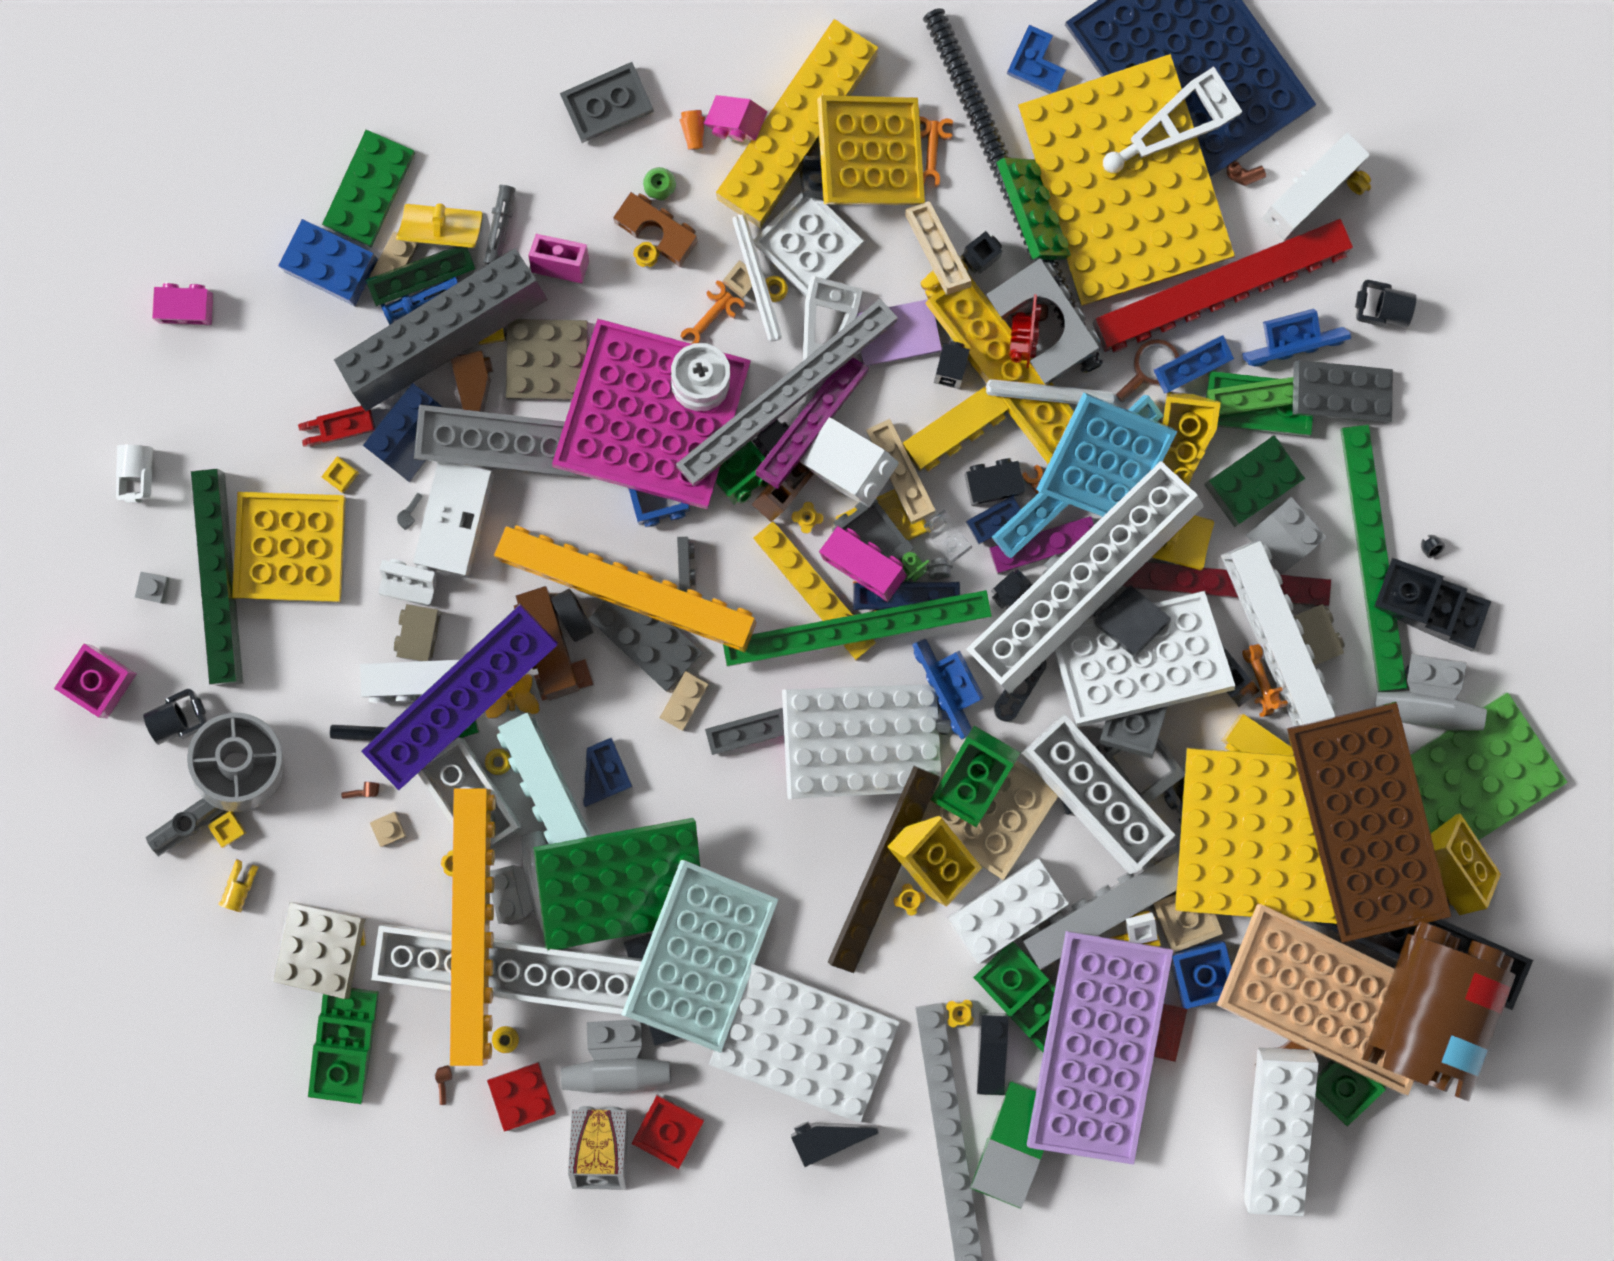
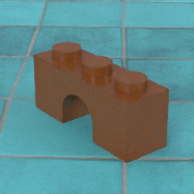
[613,192,698,267]

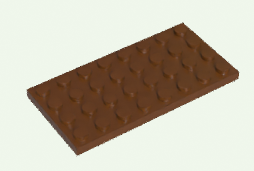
[1287,702,1451,943]

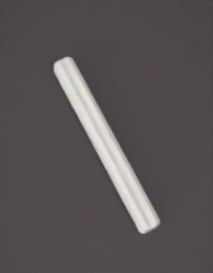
[733,214,782,342]
[986,379,1114,404]

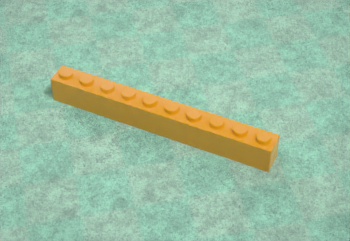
[494,526,757,652]
[450,788,496,1066]

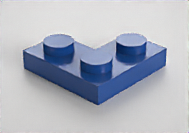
[1007,24,1066,94]

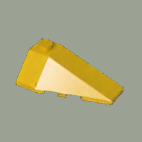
[1162,392,1221,486]

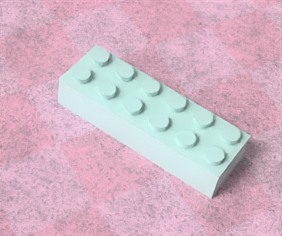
[497,712,592,844]

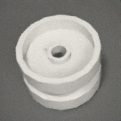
[671,343,730,411]

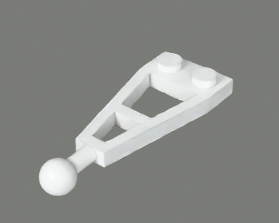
[1103,67,1242,173]
[797,276,863,416]

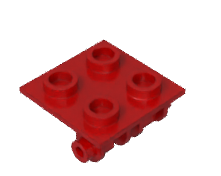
[1009,294,1041,368]

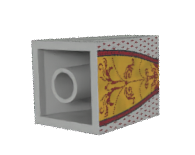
[568,1106,628,1190]

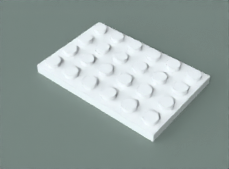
[1054,591,1235,728]
[782,684,941,799]
[709,964,900,1123]

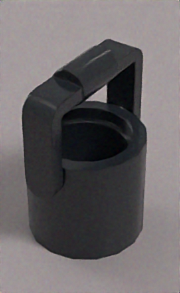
[1355,280,1416,328]
[143,689,207,745]

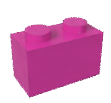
[704,95,768,142]
[528,234,589,284]
[152,283,213,325]

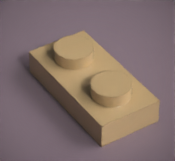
[369,231,419,278]
[659,671,709,731]

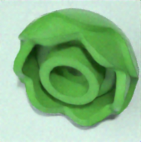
[643,167,676,200]

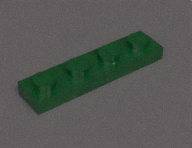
[365,246,475,306]

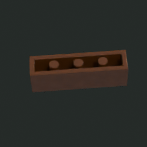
[514,586,580,701]

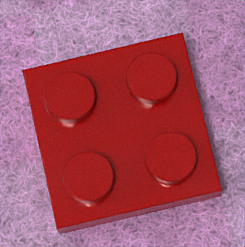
[487,1062,556,1132]
[631,1094,705,1169]

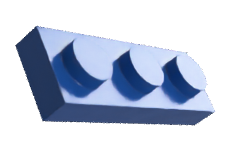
[1153,335,1234,394]

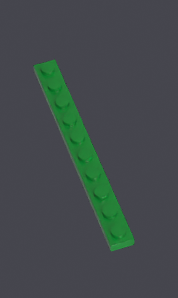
[1340,424,1407,692]
[723,590,992,667]

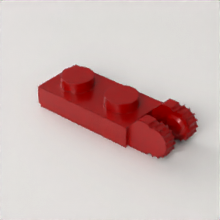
[298,406,376,447]

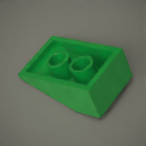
[930,725,1021,828]

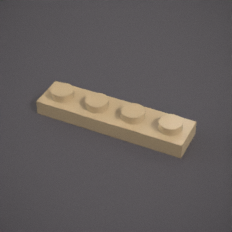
[905,201,971,295]
[866,419,936,525]

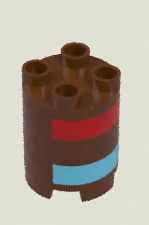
[1361,921,1516,1101]

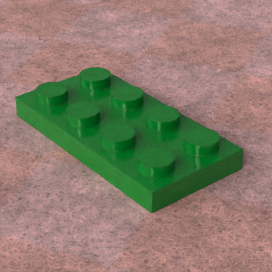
[322,130,415,248]
[996,157,1071,260]
[1206,371,1313,437]

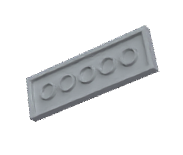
[414,405,575,477]

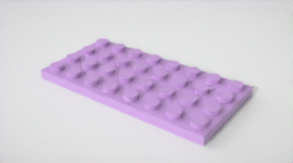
[1027,931,1173,1165]

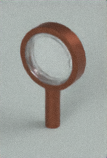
[1116,339,1179,402]

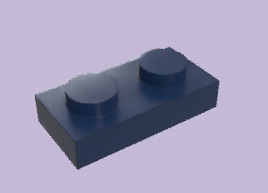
[966,496,1021,545]

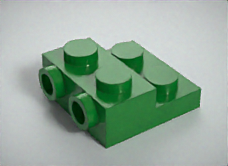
[716,441,769,505]

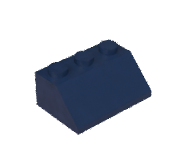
[362,383,443,482]

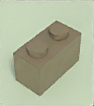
[394,604,442,661]
[1293,604,1345,666]

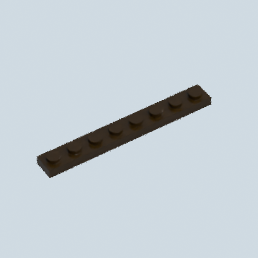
[828,765,940,974]

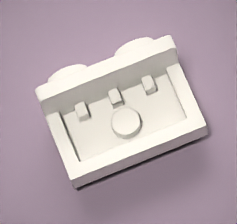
[379,559,437,606]

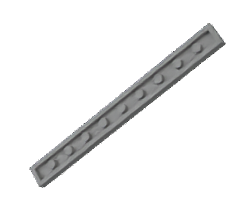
[676,299,898,486]
[915,1003,983,1261]

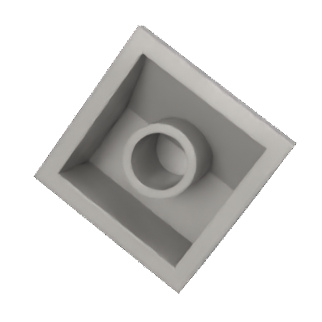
[1246,497,1327,575]

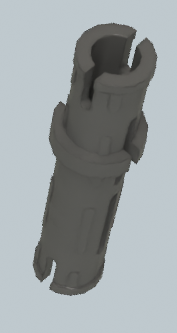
[483,185,516,264]

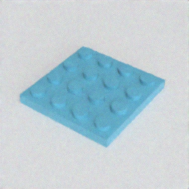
[1037,392,1177,517]

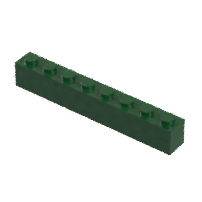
[191,469,243,686]

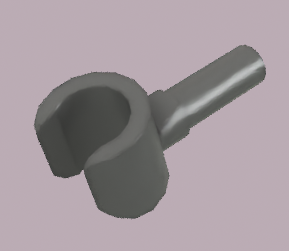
[397,493,423,530]
[936,697,951,735]

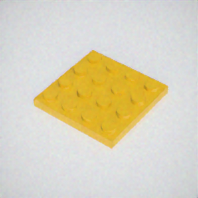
[817,95,925,205]
[232,492,346,602]

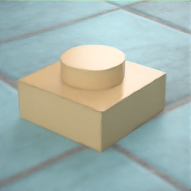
[722,260,753,299]
[370,812,406,847]

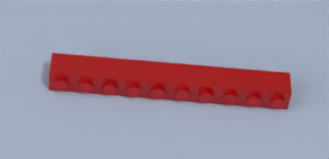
[1092,218,1353,353]

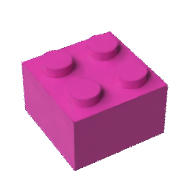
[54,643,137,719]

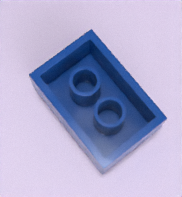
[278,219,378,306]

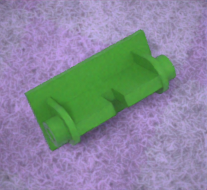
[900,552,930,582]

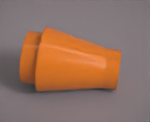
[679,110,705,150]

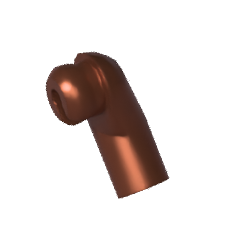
[1226,161,1266,186]

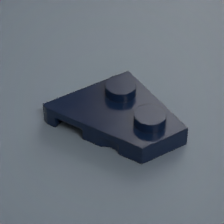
[583,737,633,807]

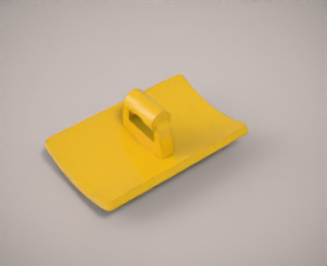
[396,203,483,248]
[1152,515,1214,570]

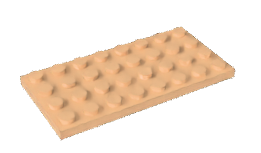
[1217,904,1414,1095]

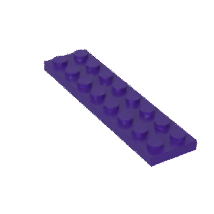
[361,604,558,790]

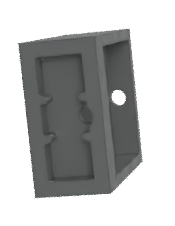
[1103,738,1185,804]

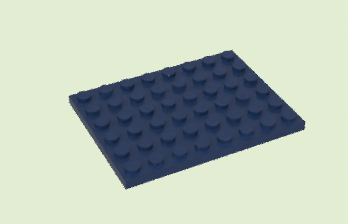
[1065,0,1316,178]

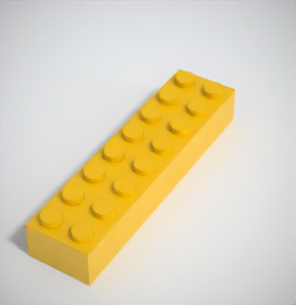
[716,19,878,229]

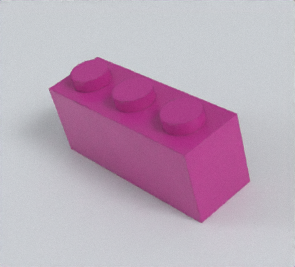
[819,526,906,602]

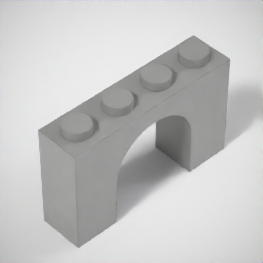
[986,259,1101,385]

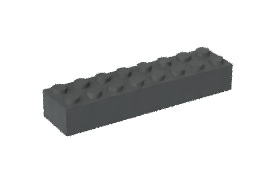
[334,248,548,412]

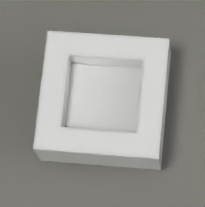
[1126,912,1158,944]

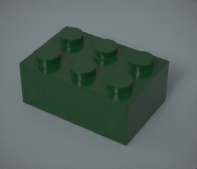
[1204,435,1305,528]

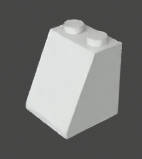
[800,417,899,507]

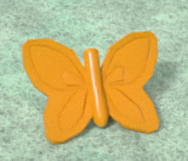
[486,674,540,718]

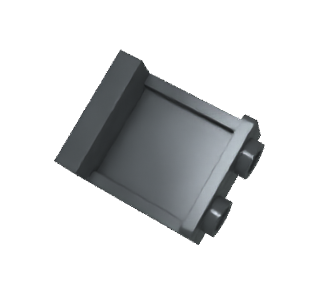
[832,499,914,561]

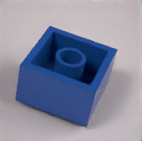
[1171,941,1232,1009]

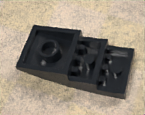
[1374,558,1491,652]

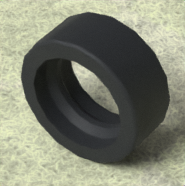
[551,589,594,642]

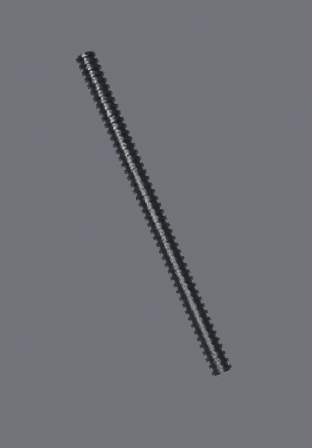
[923,8,1103,373]

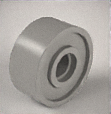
[187,713,284,812]

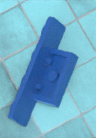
[1242,308,1352,367]
[912,639,984,740]

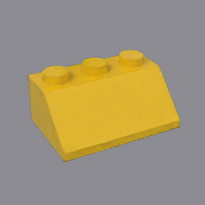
[1431,814,1501,915]
[888,816,982,907]

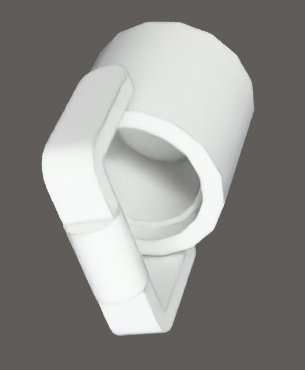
[116,445,153,503]

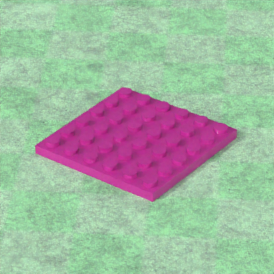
[552,318,751,510]

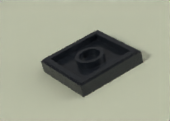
[1094,585,1171,658]

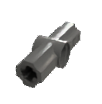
[145,798,225,857]

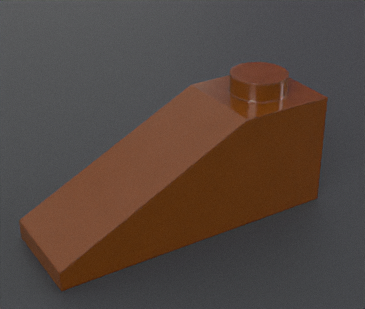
[451,350,494,412]
[751,458,814,522]

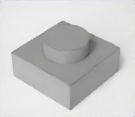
[135,572,169,604]

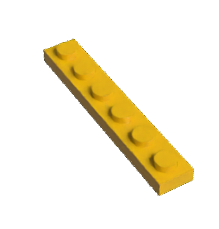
[753,521,876,660]

